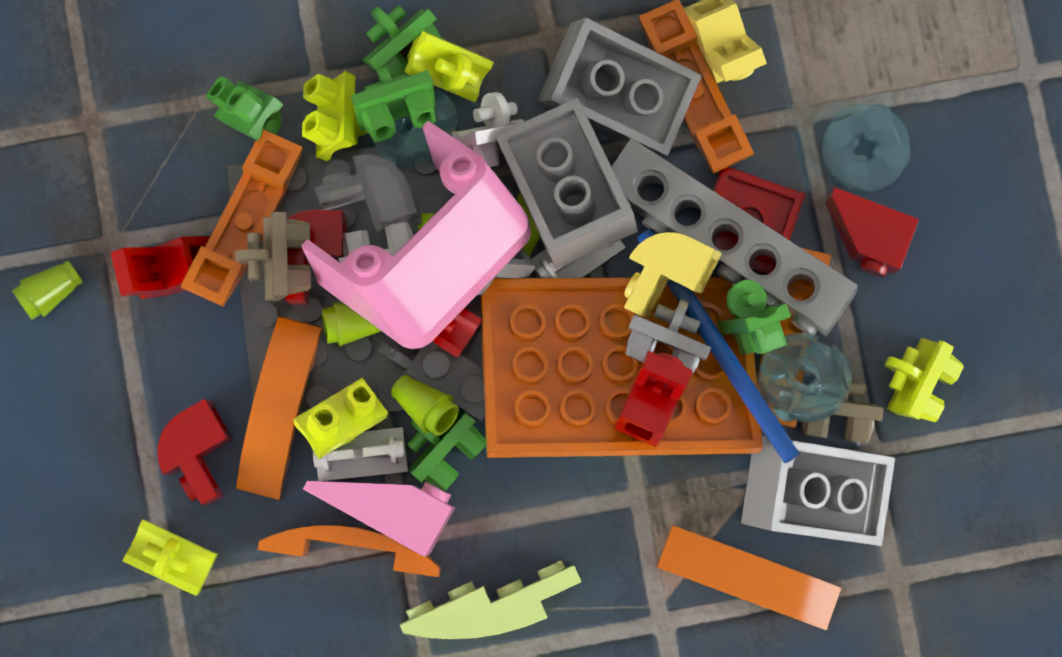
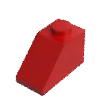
[825,187,919,277]

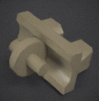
[234,212,311,301]
[799,367,884,444]

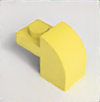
[683,0,767,83]
[624,232,722,318]

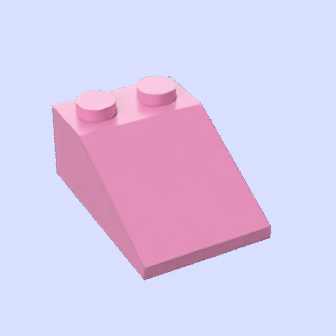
[303,481,456,557]

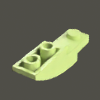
[400,560,581,639]

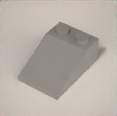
[536,18,702,156]
[495,98,638,269]
[741,436,895,546]

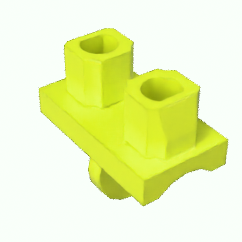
[404,31,494,102]
[302,71,368,162]
[885,338,964,422]
[294,378,388,459]
[122,519,218,596]

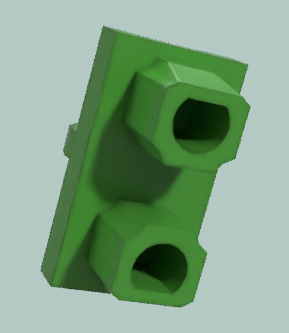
[362,5,441,77]
[351,66,436,142]
[205,76,283,141]
[717,280,791,355]
[407,410,486,491]

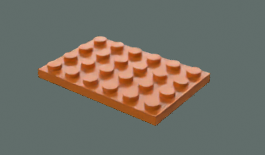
[480,277,763,458]

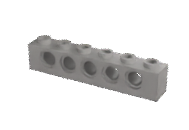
[611,138,858,337]

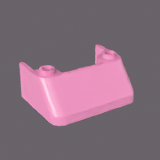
[301,121,531,349]

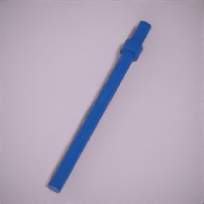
[637,229,800,464]

